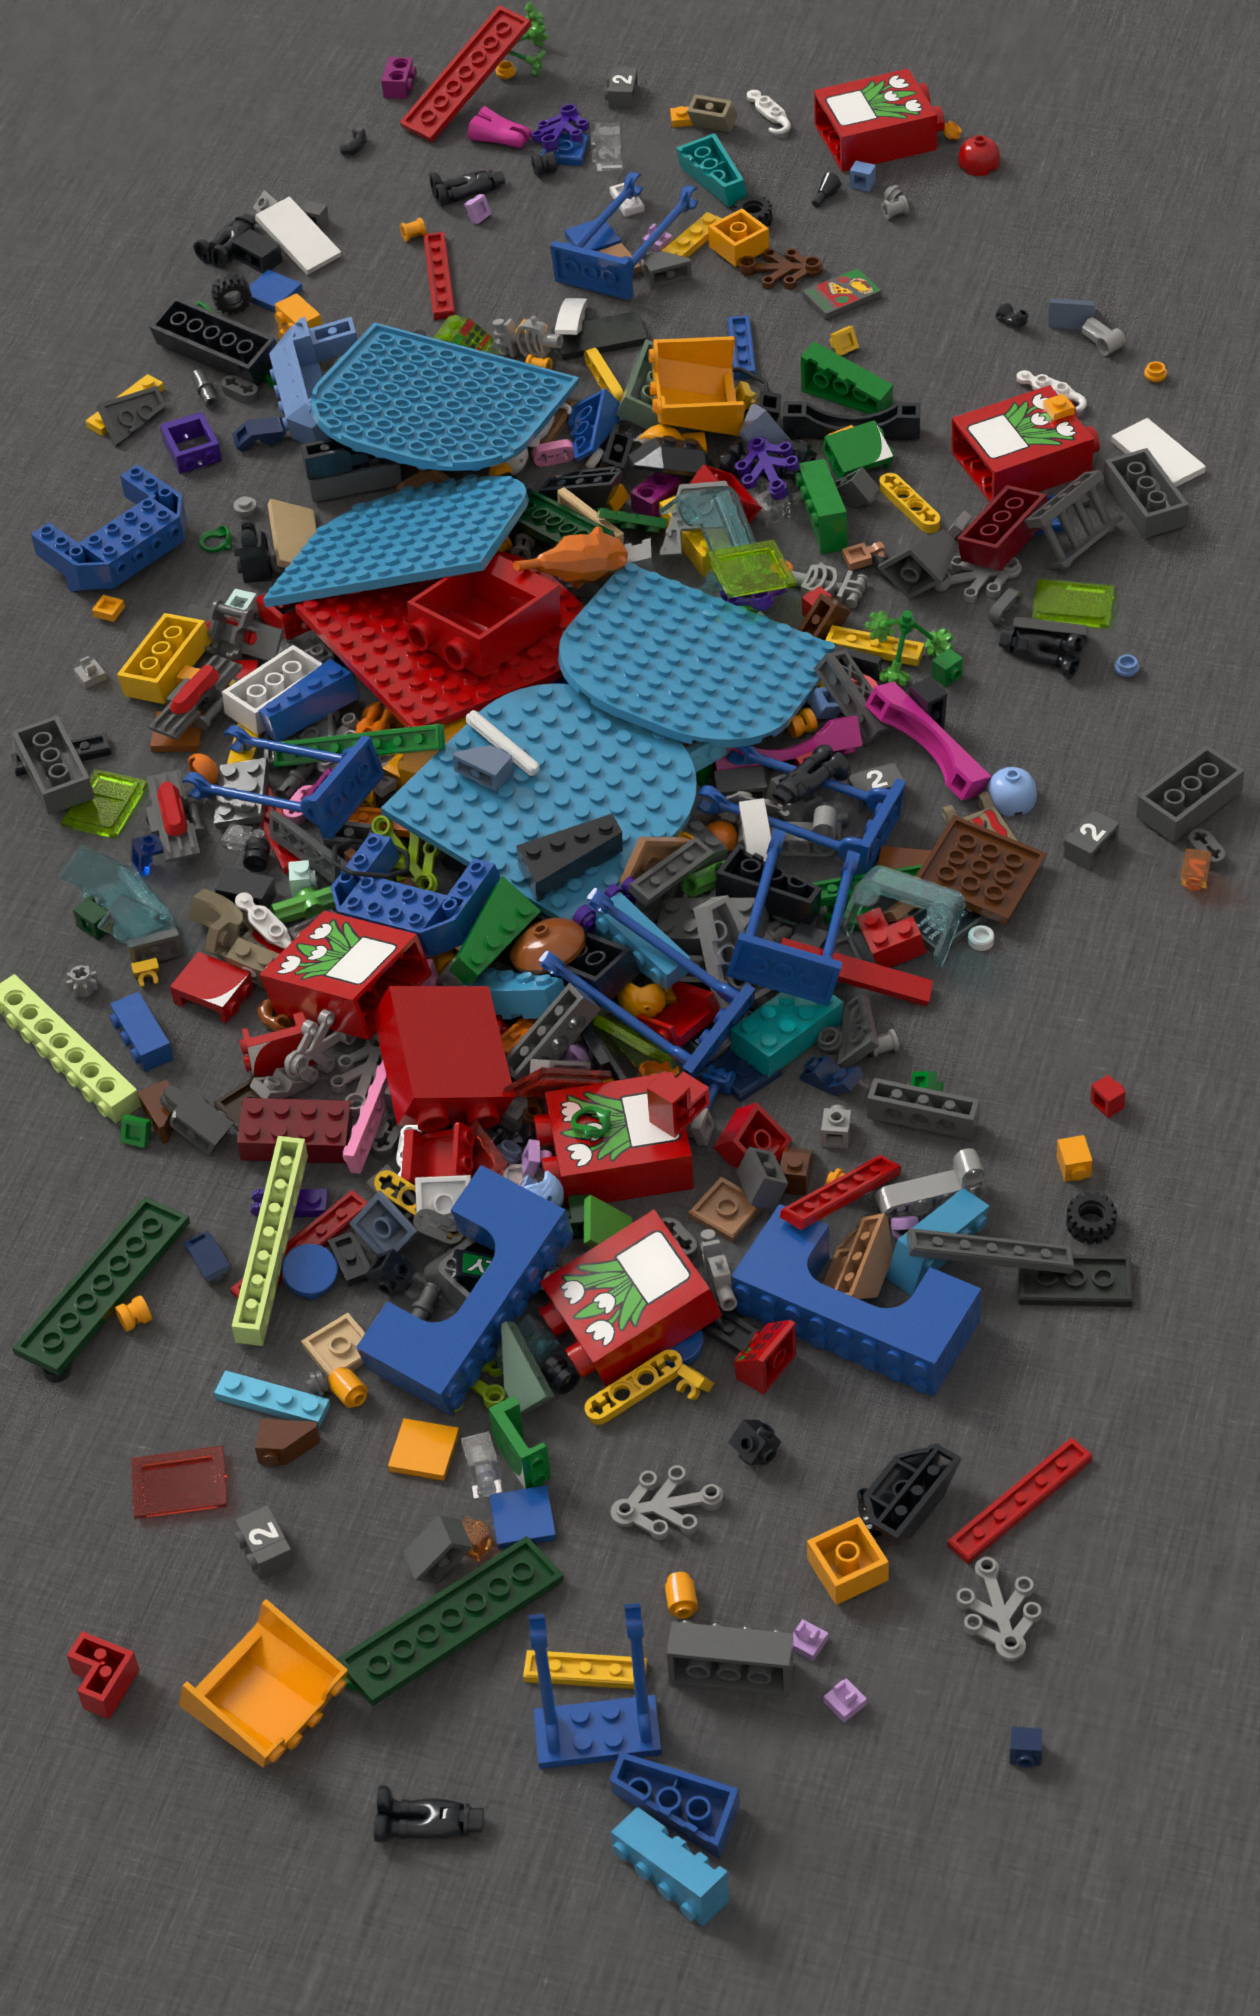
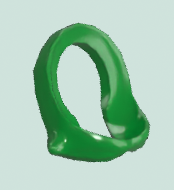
[199,525,232,553]
[571,1106,612,1139]

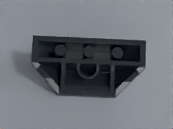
[627,435,717,476]
[538,466,623,511]
[863,1443,961,1541]

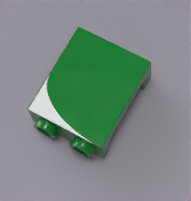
[822,420,894,480]
[488,1396,551,1489]

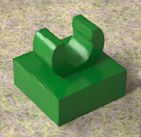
[911,1071,944,1092]
[120,1114,151,1148]

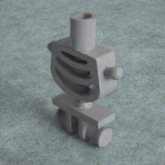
[492,316,563,359]
[787,562,868,609]
[701,1229,737,1311]

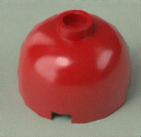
[958,135,1000,176]

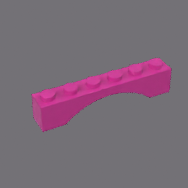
[865,682,991,801]
[713,716,862,771]

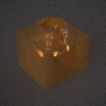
[461,1516,493,1562]

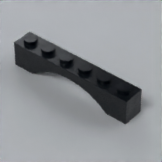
[783,401,921,439]

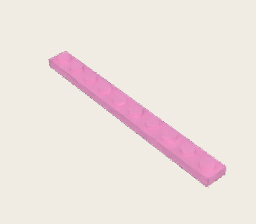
[343,959,439,1174]

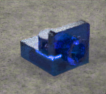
[131,834,164,877]

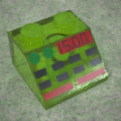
[433,315,494,352]

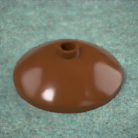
[510,917,586,975]

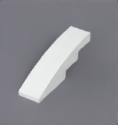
[555,298,587,335]
[739,798,771,862]

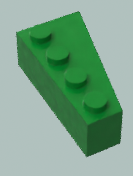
[795,459,848,554]

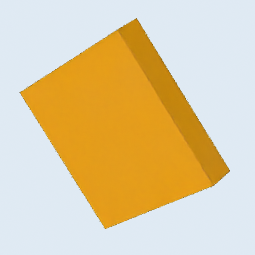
[388,1418,460,1481]

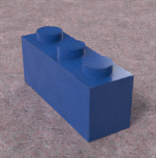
[109,991,174,1072]

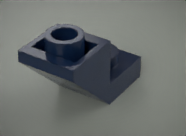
[232,416,286,453]
[799,1055,864,1096]
[183,1231,232,1282]

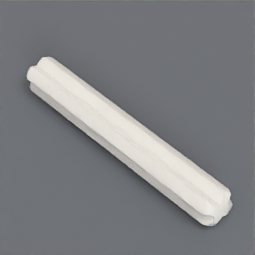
[466,710,540,776]

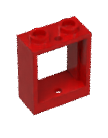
[690,464,762,526]
[256,593,312,641]

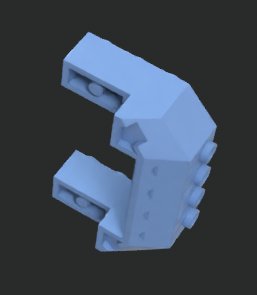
[269,317,358,443]

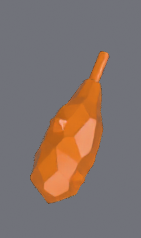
[513,527,628,589]

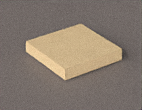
[301,1313,365,1377]

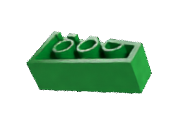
[800,341,893,414]
[449,876,541,986]

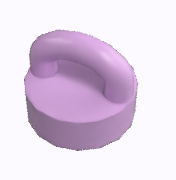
[891,1216,919,1240]

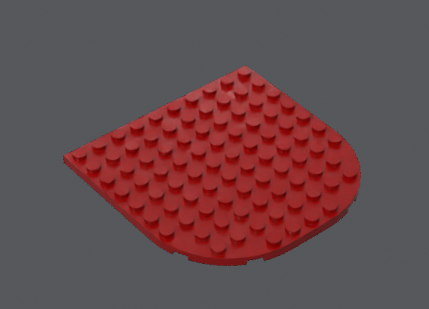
[295,551,584,727]

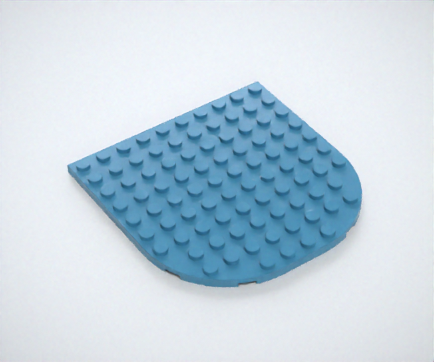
[311,322,579,471]
[263,474,529,607]
[558,562,836,748]
[381,684,697,931]

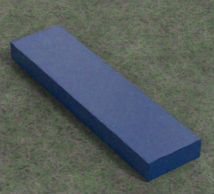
[728,316,756,380]

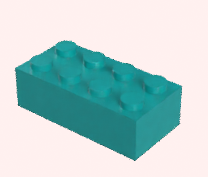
[730,992,843,1078]

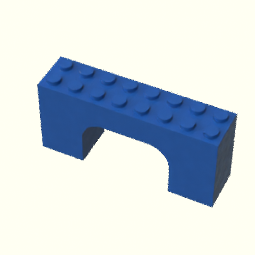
[356,1165,573,1416]
[731,1204,981,1396]

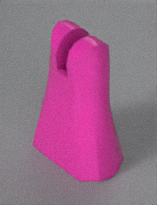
[467,106,532,149]

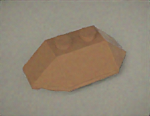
[823,1213,893,1300]

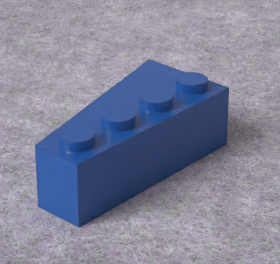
[258,659,360,742]
[610,1752,741,1859]

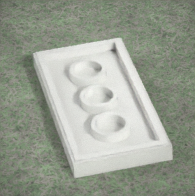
[255,196,341,275]
[1111,418,1206,487]

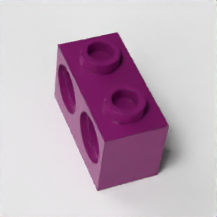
[381,57,417,99]
[631,472,682,517]

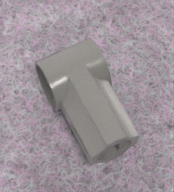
[1082,317,1126,356]

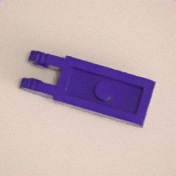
[250,1188,329,1218]

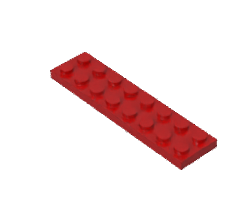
[400,5,532,143]

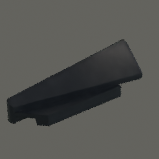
[577,1018,643,1082]

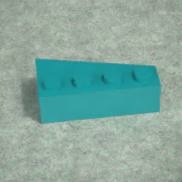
[676,133,747,207]

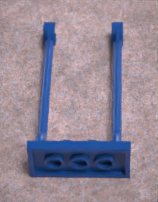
[550,172,698,300]
[182,725,385,839]
[697,745,906,875]
[726,828,860,1006]
[539,888,755,1079]
[528,1603,662,1769]

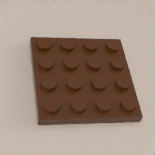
[912,815,1047,925]

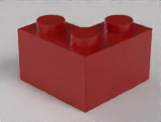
[856,907,927,968]
[647,1071,710,1138]
[66,1631,140,1719]

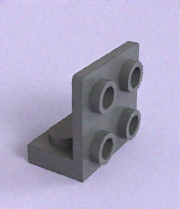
[123,916,183,963]

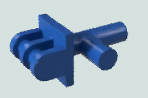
[701,1064,736,1109]

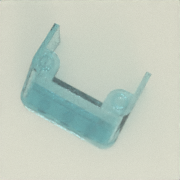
[659,486,764,594]
[58,844,174,943]
[841,866,966,968]

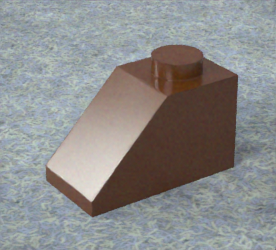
[798,593,851,640]
[137,1079,174,1144]
[780,1147,815,1196]
[255,1419,321,1466]

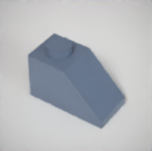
[453,745,513,792]

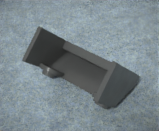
[424,1236,558,1311]

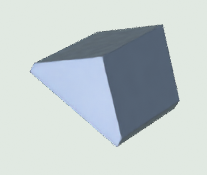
[1048,298,1096,330]
[739,403,790,456]
[349,1190,418,1254]

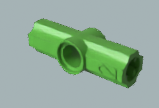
[681,860,725,898]
[271,886,336,924]

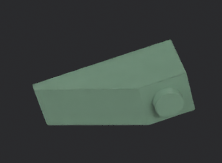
[501,1321,555,1414]

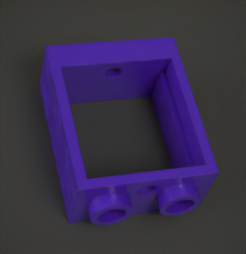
[160,412,222,474]

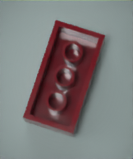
[957,485,1048,571]
[237,1098,353,1164]

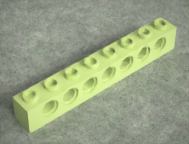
[0,974,141,1123]
[232,1136,308,1346]

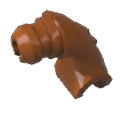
[257,999,292,1032]

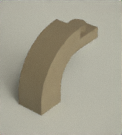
[189,889,243,953]

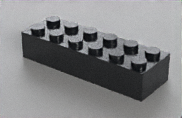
[149,296,277,385]
[498,913,641,1000]

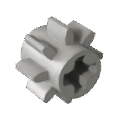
[66,965,98,997]

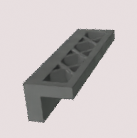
[814,649,896,745]
[269,810,348,883]

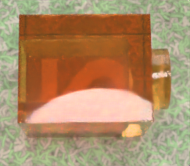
[1181,848,1212,890]

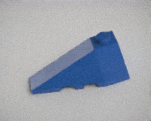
[568,388,620,461]

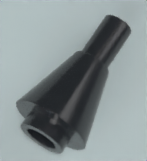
[812,173,841,207]

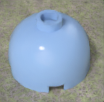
[987,767,1037,816]

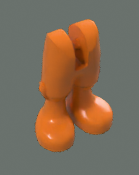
[354,702,405,733]

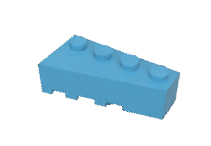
[595,892,690,989]
[463,968,565,1019]
[886,1188,990,1296]
[611,1807,729,1926]

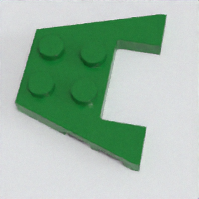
[596,508,667,534]

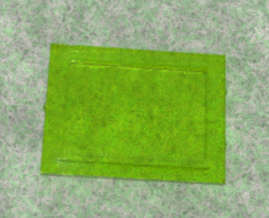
[706,540,797,598]
[1032,579,1114,628]
[61,769,148,839]
[592,1014,674,1062]

